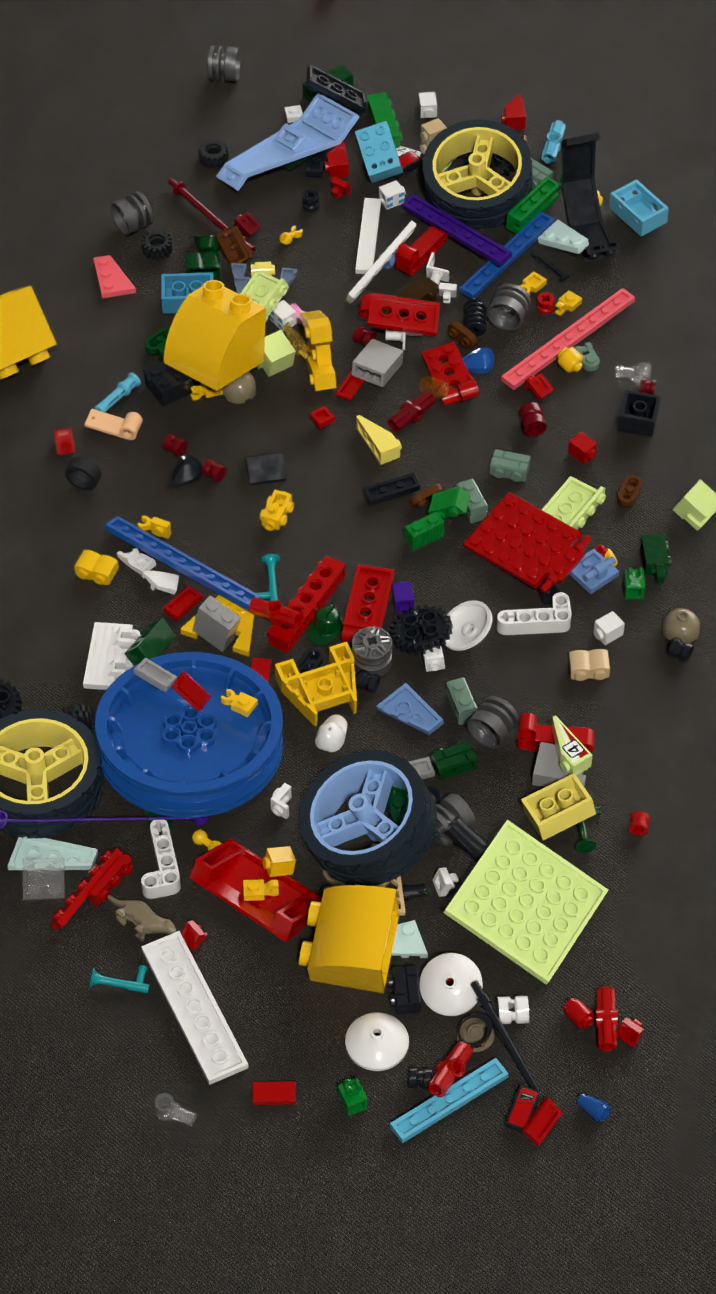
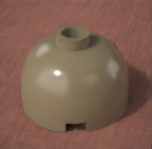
[223,371,257,404]
[662,608,700,645]

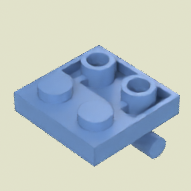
[569,549,619,594]

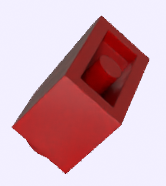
[501,94,526,130]
[324,141,349,178]

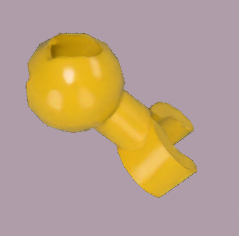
[279,226,303,246]
[192,829,222,851]

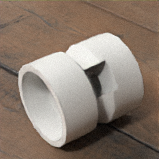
[497,996,529,1024]

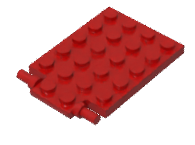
[463,492,592,593]

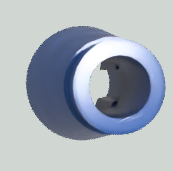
[577,1093,611,1122]

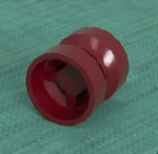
[352,325,376,347]
[162,433,188,457]
[201,458,227,483]

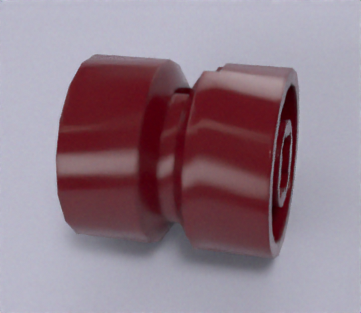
[519,402,547,437]

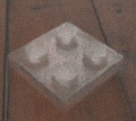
[23,857,65,900]

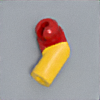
[595,544,618,566]

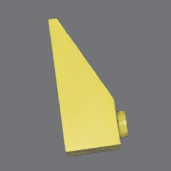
[356,415,402,465]

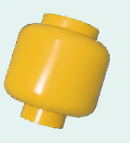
[557,347,583,373]

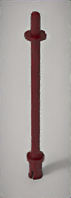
[168,178,256,255]

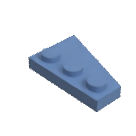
[376,683,444,735]

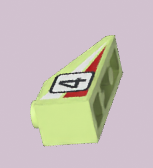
[551,715,593,776]

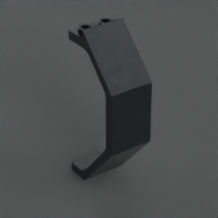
[560,133,620,262]

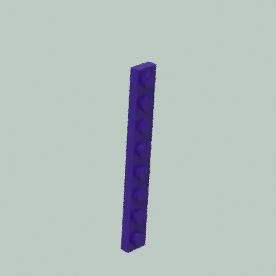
[402,194,512,267]

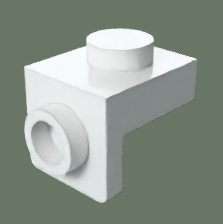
[423,646,445,672]
[270,783,292,819]

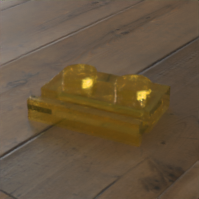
[283,322,310,359]

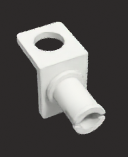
[426,252,449,285]
[385,329,424,350]

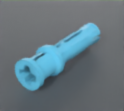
[95,372,141,413]

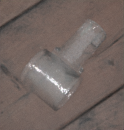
[616,362,652,386]
[155,1093,197,1126]

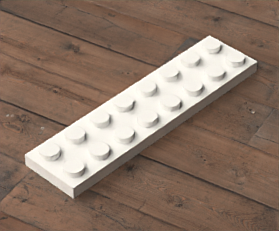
[141,931,248,1085]

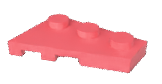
[93,255,136,298]

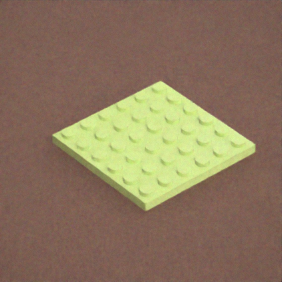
[443,820,608,985]

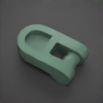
[573,342,600,371]

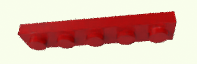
[49,848,123,930]

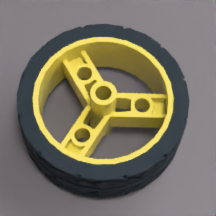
[423,119,533,229]
[0,709,104,839]

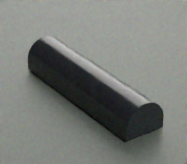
[444,817,489,863]

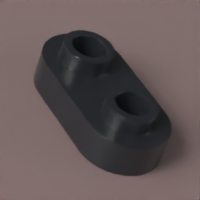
[296,648,323,674]

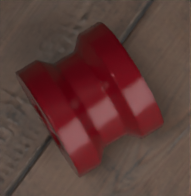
[640,378,657,395]

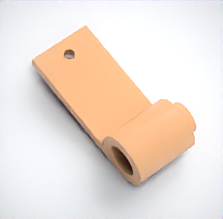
[84,409,143,440]

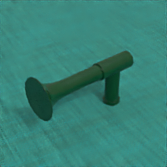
[575,806,601,853]

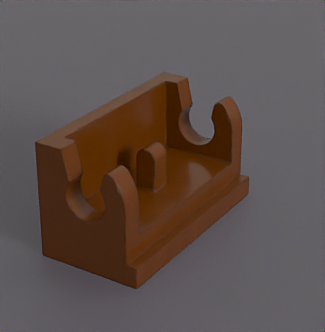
[215,226,253,266]

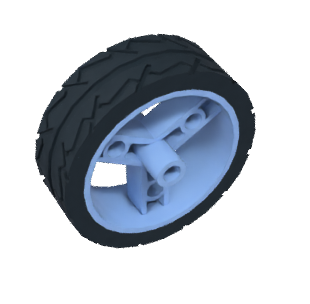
[299,750,437,886]

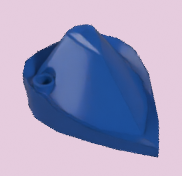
[462,348,494,374]

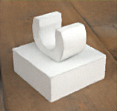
[439,282,457,304]
[432,867,459,897]

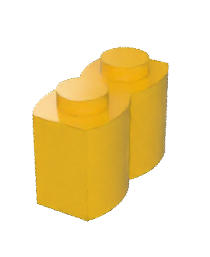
[74,550,119,585]

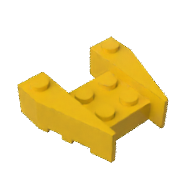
[299,310,337,391]
[275,642,357,726]

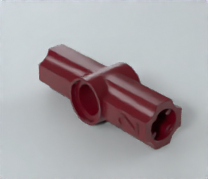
[388,390,436,432]

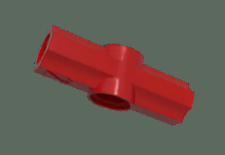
[248,598,304,629]
[595,986,618,1052]
[428,1041,473,1097]

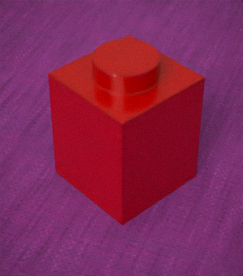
[568,432,597,464]

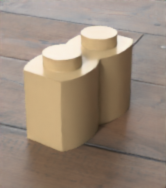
[569,649,610,681]

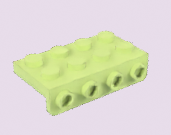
[240,269,289,321]
[542,476,606,530]

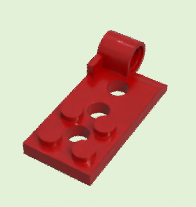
[359,293,440,336]
[421,341,480,407]
[341,564,395,643]

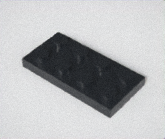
[306,64,367,114]

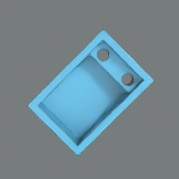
[355,121,403,183]
[609,179,669,236]

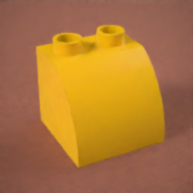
[164,280,266,391]
[0,285,57,379]
[299,885,400,994]

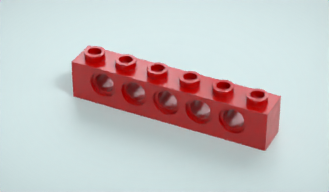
[267,555,346,653]

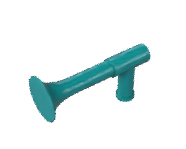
[256,554,280,602]
[90,965,149,994]

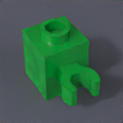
[623,567,645,599]
[338,1078,368,1117]

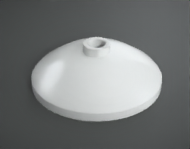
[445,600,492,651]
[419,953,483,1016]
[345,1012,409,1071]

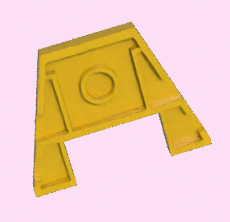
[180,595,255,657]

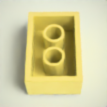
[521,773,596,841]

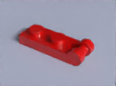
[89,854,133,907]

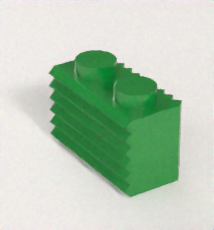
[428,487,470,520]
[404,512,444,551]

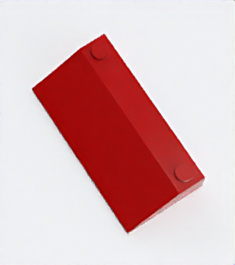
[190,839,322,942]

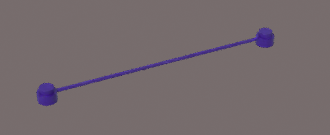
[0,810,209,829]

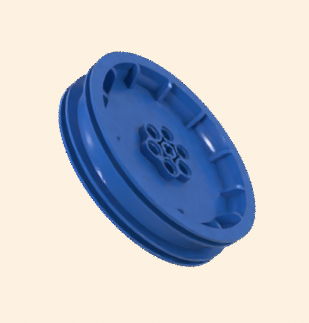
[95,652,283,818]

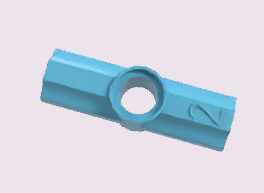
[541,120,566,164]

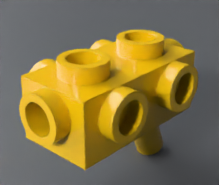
[260,490,294,531]

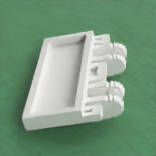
[83,622,140,690]

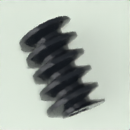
[464,298,486,336]

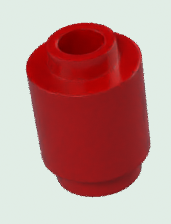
[563,998,594,1029]

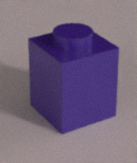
[392,582,414,613]

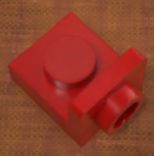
[523,373,554,401]
[54,428,75,455]

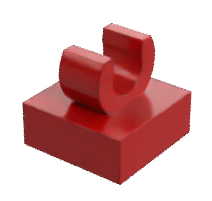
[331,176,351,199]
[310,406,335,430]
[181,920,208,950]
[617,1018,644,1048]

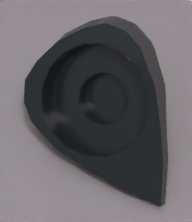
[168,455,203,488]

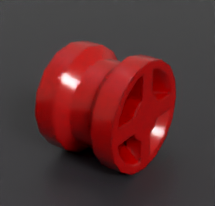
[537,292,555,314]
[628,811,650,836]

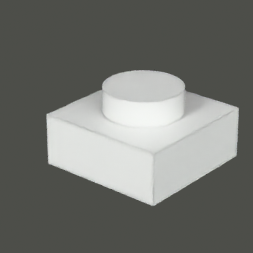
[284,105,303,123]

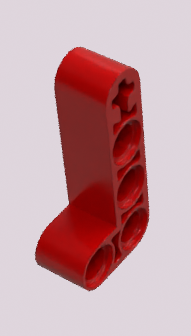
[396,226,448,276]
[517,713,595,753]

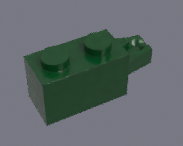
[640,534,672,584]

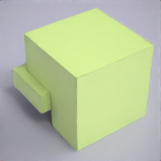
[256,330,296,377]
[672,479,716,531]

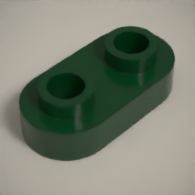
[145,327,170,354]

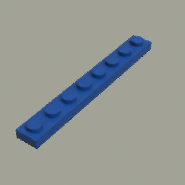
[460,212,555,299]

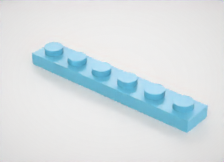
[390,1058,509,1144]

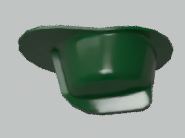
[189,234,220,254]
[307,604,344,646]

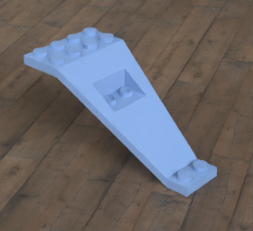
[216,93,359,191]

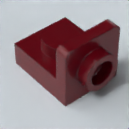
[233,212,261,238]

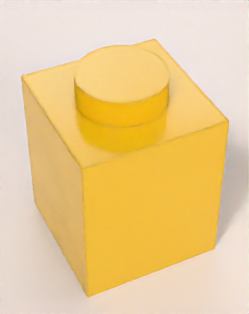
[263,846,296,877]

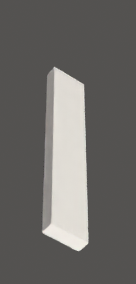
[355,198,381,274]
[346,220,416,304]

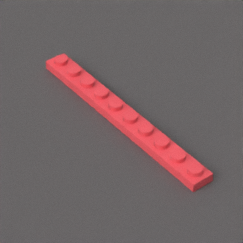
[501,288,635,390]

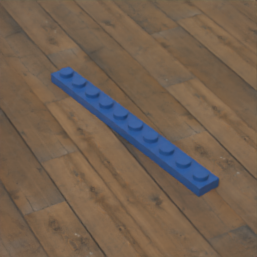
[105,516,261,611]

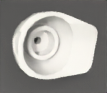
[315,715,347,752]

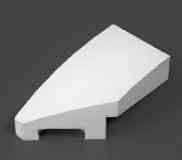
[117,548,156,575]
[142,571,179,595]

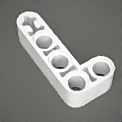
[497,592,571,635]
[141,820,181,899]

